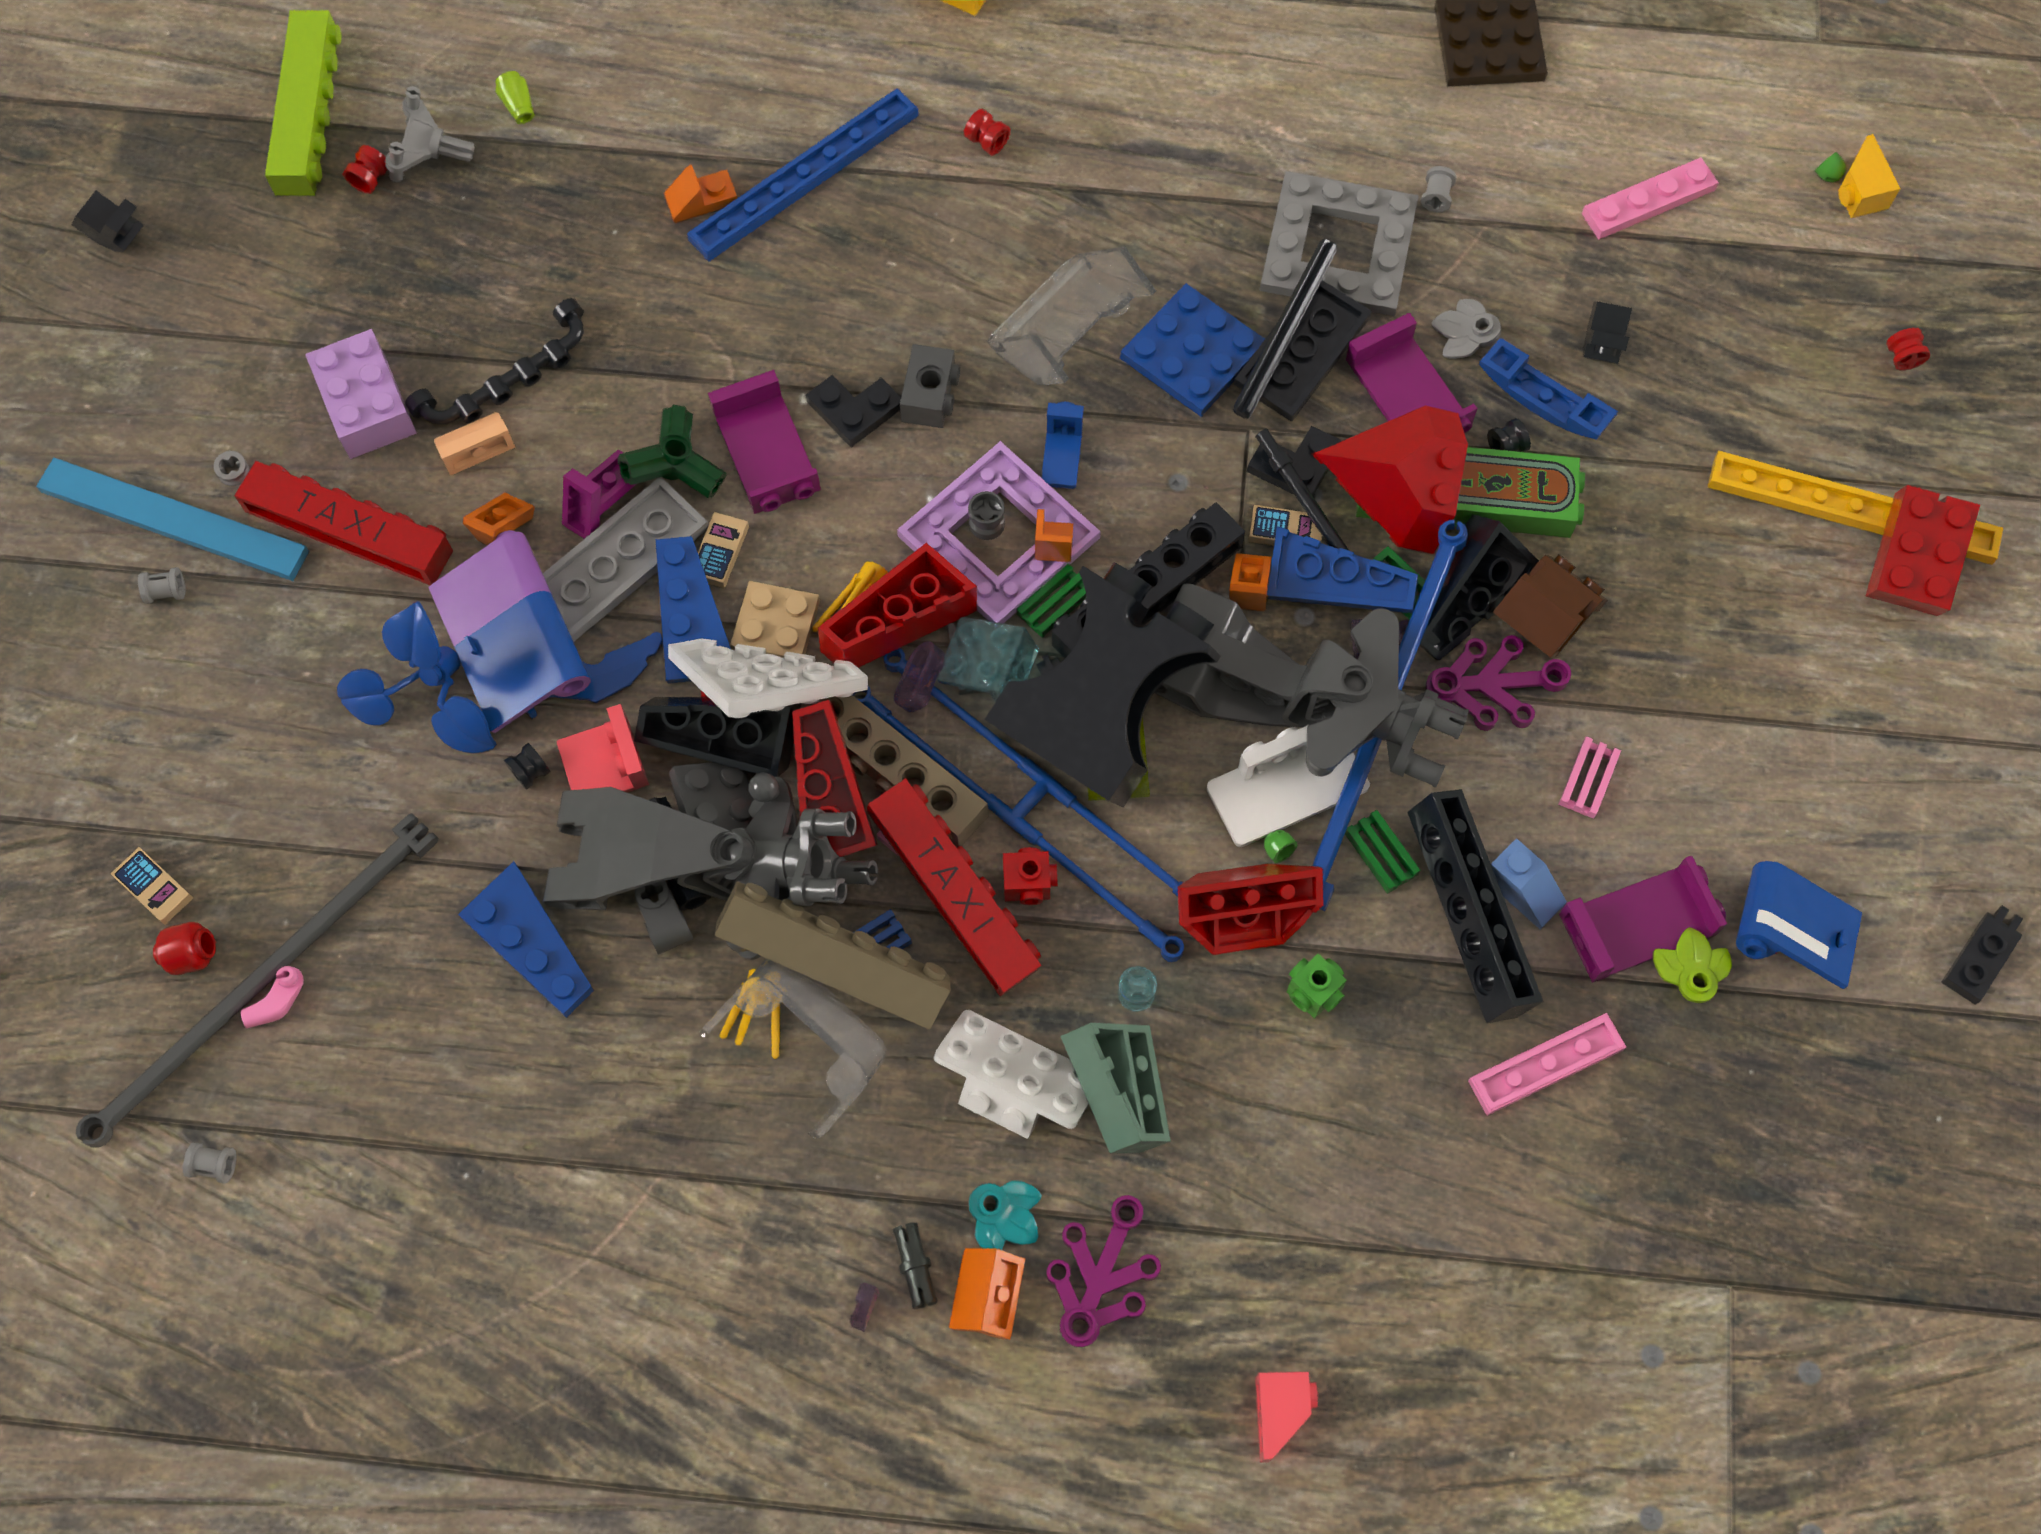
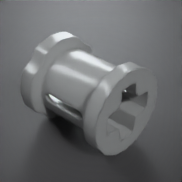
[1421,166,1457,213]
[138,567,186,604]
[183,1143,237,1184]

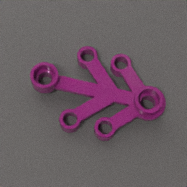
[1426,635,1572,731]
[1046,1195,1161,1348]

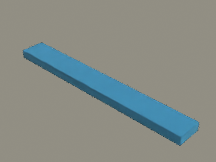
[36,457,309,581]

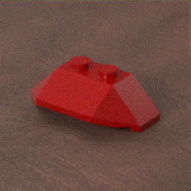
[1178,864,1324,955]

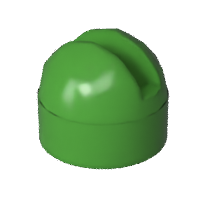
[1815,152,1846,183]
[1264,830,1298,863]

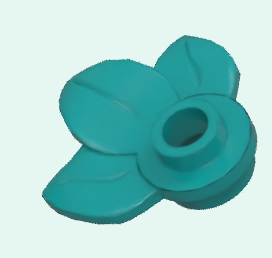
[968,1180,1042,1250]

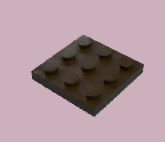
[1434,0,1548,87]

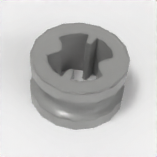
[213,451,250,486]

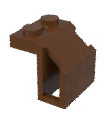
[1493,554,1608,658]

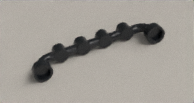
[405,298,584,425]

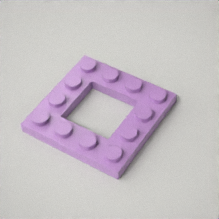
[897,441,1101,629]

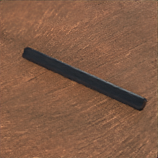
[1233,239,1337,419]

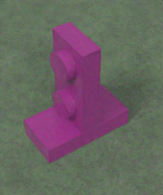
[562,449,638,539]

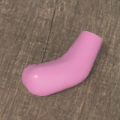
[241,966,304,1029]

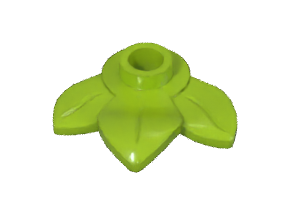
[1653,927,1732,1003]

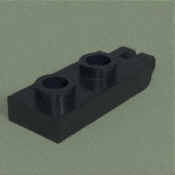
[1941,905,2023,1005]

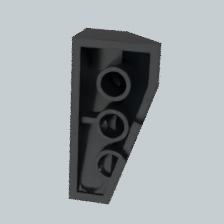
[1420,514,1539,661]

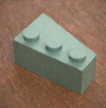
[1060,1023,1171,1153]

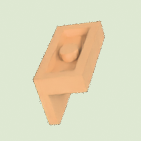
[434,412,515,476]

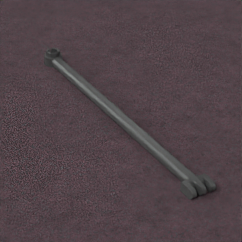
[76,813,439,1148]

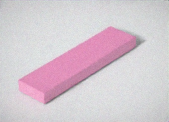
[1468,1013,1626,1116]

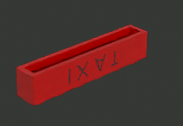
[234,461,453,585]
[867,778,1042,997]

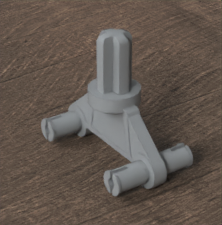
[386,86,474,182]

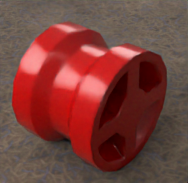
[1886,328,1931,371]

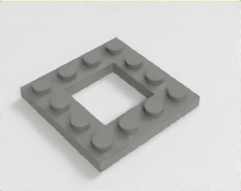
[1260,171,1419,316]

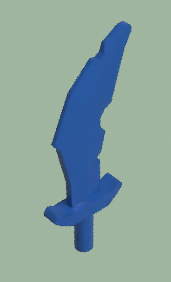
[526,632,663,718]

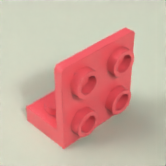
[557,704,649,792]

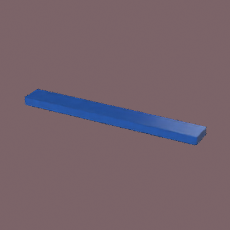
[687,88,919,262]

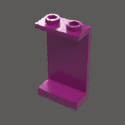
[1346,312,1477,433]
[708,370,821,514]
[1559,855,1727,983]

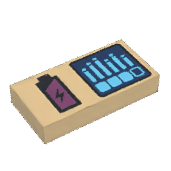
[1248,505,1322,546]
[698,512,749,588]
[110,847,193,925]

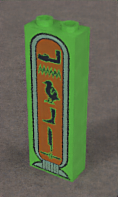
[1356,447,1585,538]

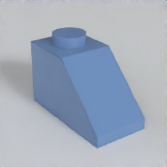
[1491,838,1567,930]

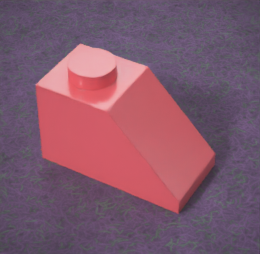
[1255,1372,1318,1463]

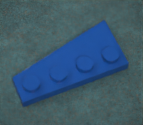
[1267,526,1418,613]
[655,536,731,684]

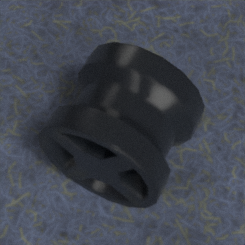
[1487,418,1531,452]
[504,743,551,790]

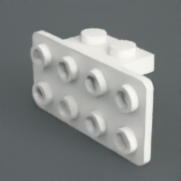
[1207,725,1370,847]
[934,1010,1089,1139]

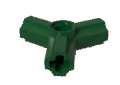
[618,405,727,498]

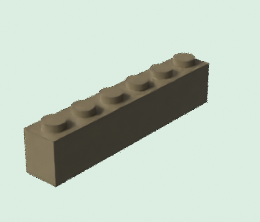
[714,881,951,1030]

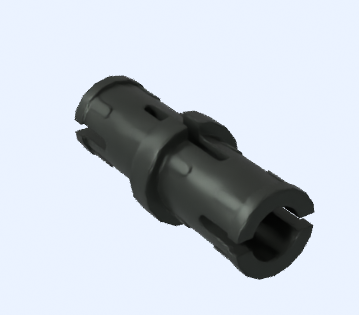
[893,1222,938,1309]

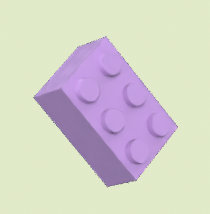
[305,329,417,459]

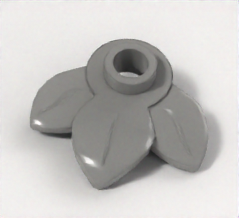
[1432,299,1501,359]

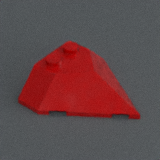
[1312,405,1468,554]

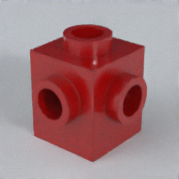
[1003,847,1058,905]

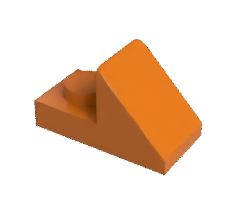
[664,164,737,223]
[463,492,535,545]
[1229,553,1272,611]

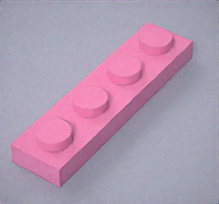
[1582,157,1719,240]

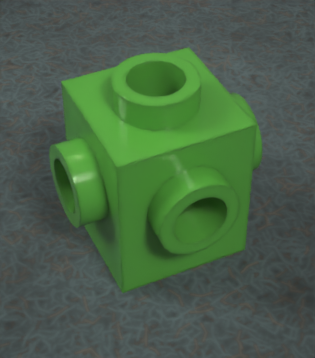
[1287,953,1347,1019]

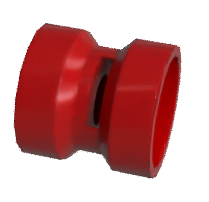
[964,108,1011,156]
[343,145,388,194]

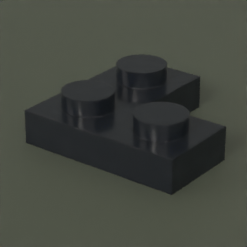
[805,375,901,448]
[1247,426,1342,496]

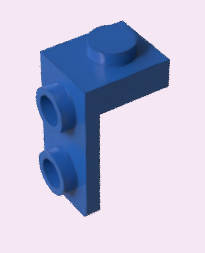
[1041,402,1084,489]

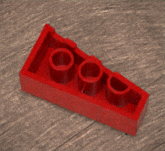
[818,543,977,668]
[792,700,878,857]

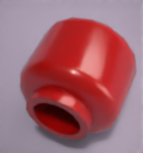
[153,922,216,975]

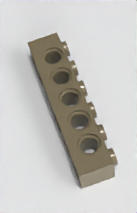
[800,695,988,847]

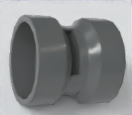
[968,491,1005,540]

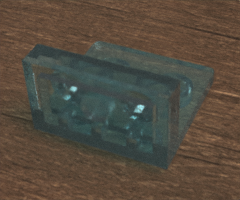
[936,617,1039,702]

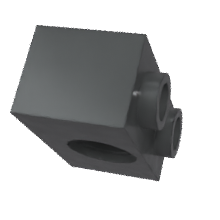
[900,344,960,428]

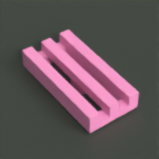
[1558,736,1621,819]

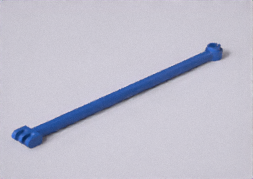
[1312,520,1468,911]

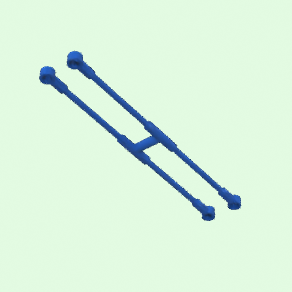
[853,648,1184,962]

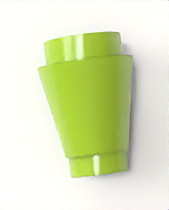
[495,71,535,124]

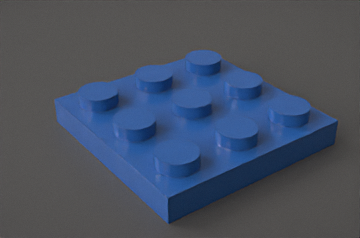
[1120,283,1265,417]

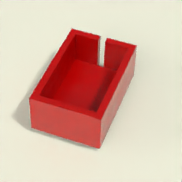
[1865,485,1980,616]

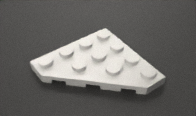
[668,638,868,718]

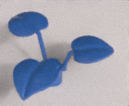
[337,601,497,753]

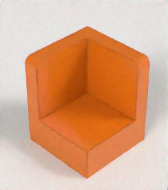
[1035,509,1074,562]

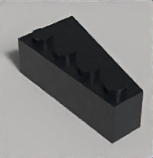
[634,697,801,777]

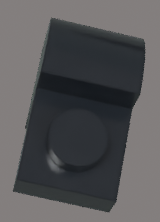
[71,190,144,252]
[1583,301,1632,364]

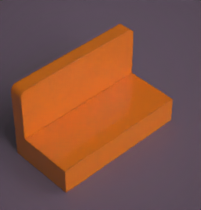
[949,1248,1025,1340]

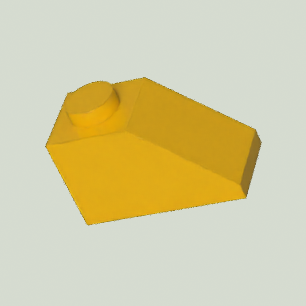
[1838,134,1900,218]

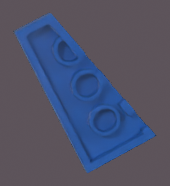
[458,861,594,1018]

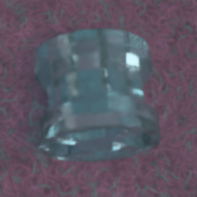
[1117,966,1157,1012]

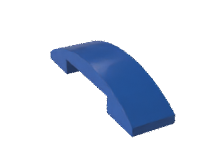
[1479,338,1618,439]

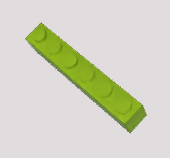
[265,10,341,196]

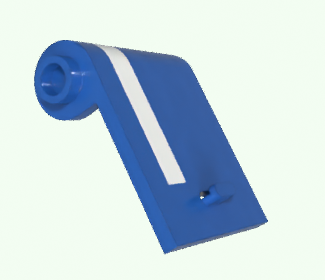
[1736,861,1862,989]

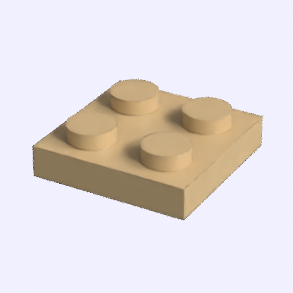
[730,581,820,658]

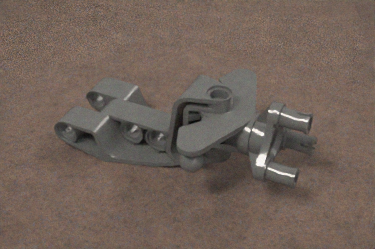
[1155,584,1469,788]
[543,772,878,960]

